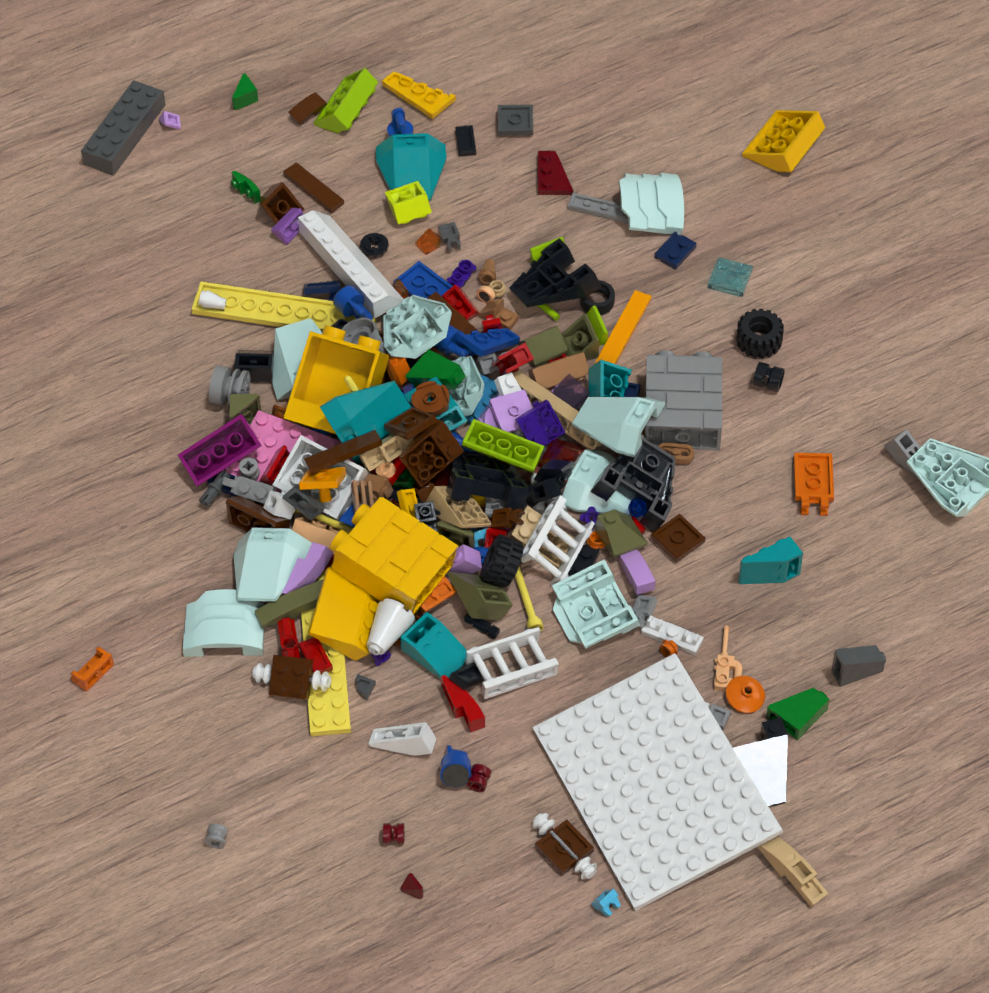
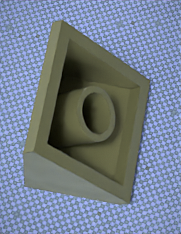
[561,313,599,361]
[519,326,568,367]
[229,394,261,425]

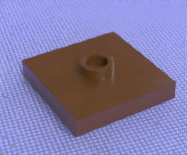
[384,407,437,440]
[651,514,706,562]

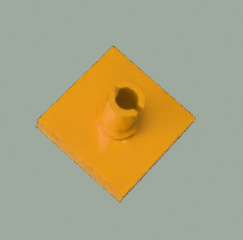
[299,467,347,502]

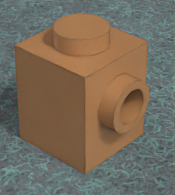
[359,473,393,503]

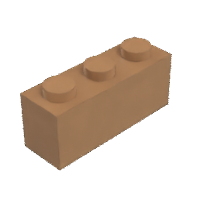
[528,352,589,391]

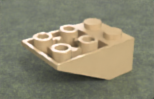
[426,486,491,528]
[506,505,574,568]

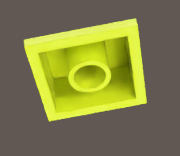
[385,181,432,224]

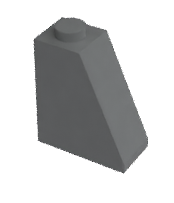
[831,645,886,687]

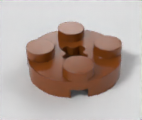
[411,381,450,416]

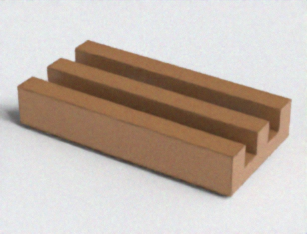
[351,480,374,514]

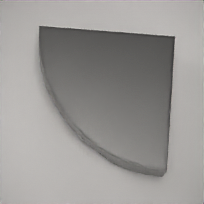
[356,674,376,700]

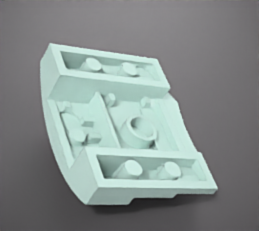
[618,173,684,235]
[552,559,640,649]
[183,589,265,657]

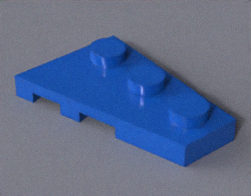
[455,328,520,357]

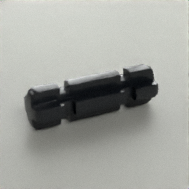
[464,613,500,638]

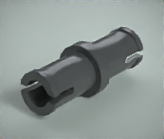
[199,471,231,507]

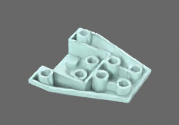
[383,295,452,359]
[272,318,322,401]
[448,356,485,416]
[572,397,665,457]
[907,438,989,517]
[562,449,644,518]
[234,528,312,602]

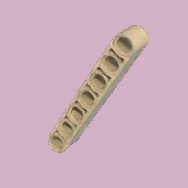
[512,371,603,450]

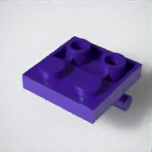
[515,400,565,446]

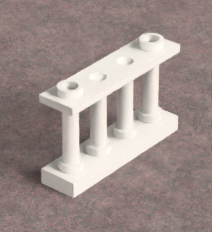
[521,495,595,586]
[465,627,559,699]

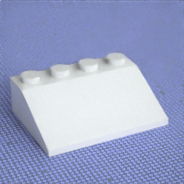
[273,435,371,520]

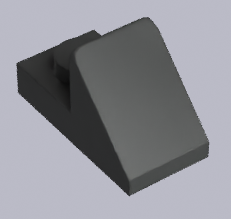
[283,485,325,520]

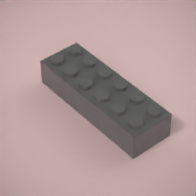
[81,80,166,176]

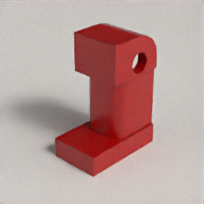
[491,343,534,377]

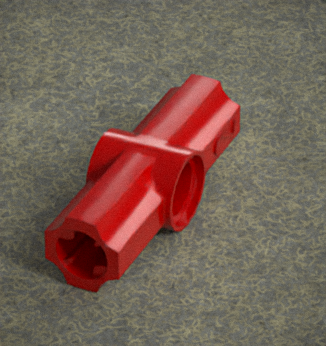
[277,617,300,658]

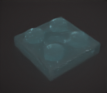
[708,257,753,297]

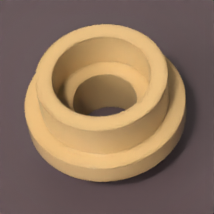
[489,280,506,297]

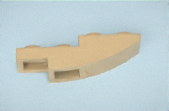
[359,433,416,472]
[757,836,829,907]

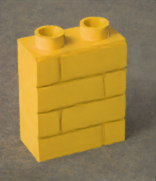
[284,325,389,435]
[329,497,458,615]

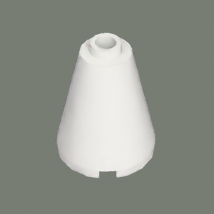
[366,598,415,655]

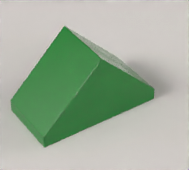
[232,73,258,110]

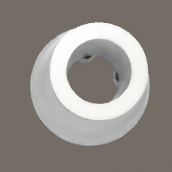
[198,290,227,310]

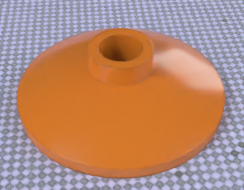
[726,676,765,714]

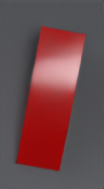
[441,675,485,732]

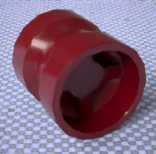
[466,764,492,792]
[383,823,405,844]

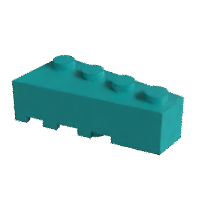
[588,359,632,397]

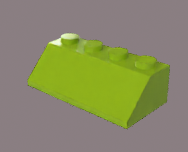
[313,68,378,133]
[462,419,545,474]

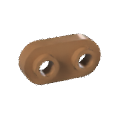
[658,443,694,464]

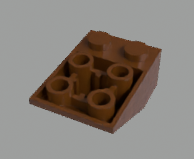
[399,419,464,487]

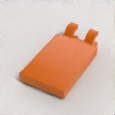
[794,452,834,516]

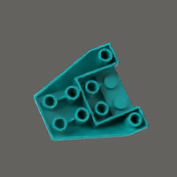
[376,133,446,201]
[320,381,411,465]

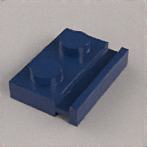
[654,231,697,270]

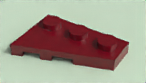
[538,151,574,195]

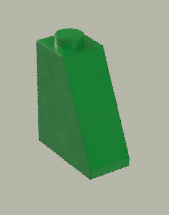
[405,349,466,390]
[766,687,829,741]

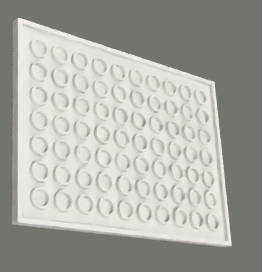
[533,654,783,911]

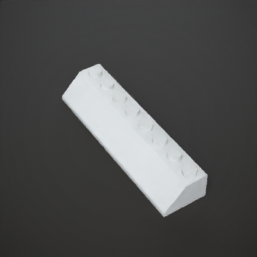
[298,210,404,318]

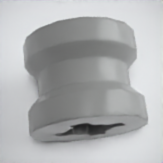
[239,457,260,480]
[205,824,228,849]

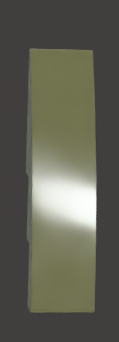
[255,580,323,628]

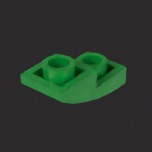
[231,171,261,204]

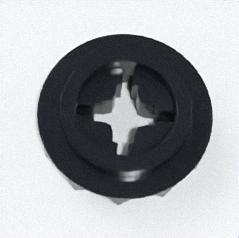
[360,233,389,258]

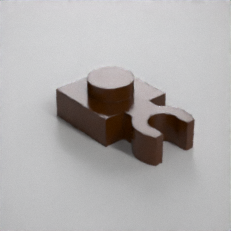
[491,507,525,530]

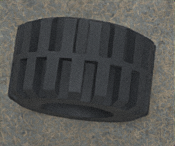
[736,309,784,358]
[481,534,523,588]

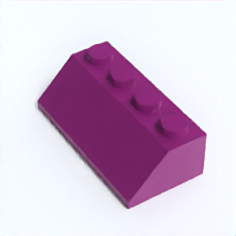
[178,414,262,487]

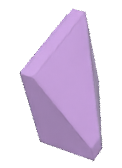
[159,111,181,130]

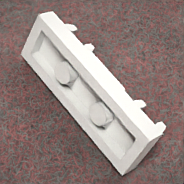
[641,615,704,656]

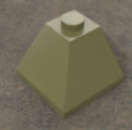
[595,509,648,558]
[437,520,475,549]

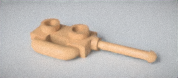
[714,625,742,691]

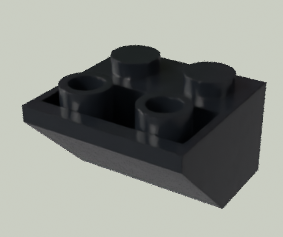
[234,350,274,382]

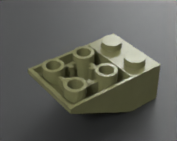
[447,572,513,621]

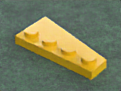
[382,71,456,119]

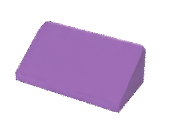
[271,208,304,245]

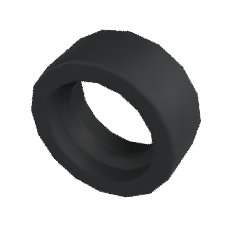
[580,280,615,315]

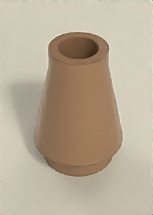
[478,259,496,285]

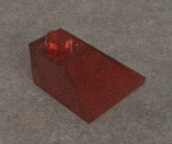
[538,438,586,471]

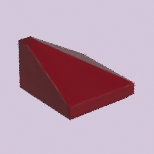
[400,873,423,899]

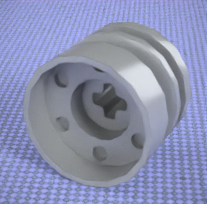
[341,318,386,353]
[209,365,251,407]

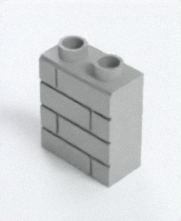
[644,351,722,451]

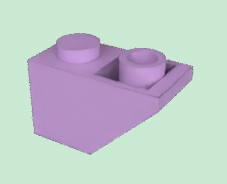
[445,544,482,579]

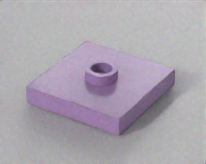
[489,389,532,433]

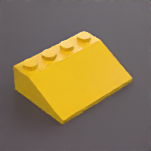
[742,110,825,172]
[308,567,380,661]

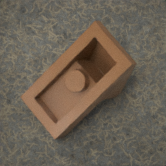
[479,298,519,330]

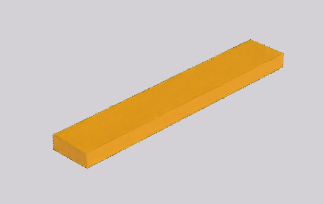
[594,290,652,364]

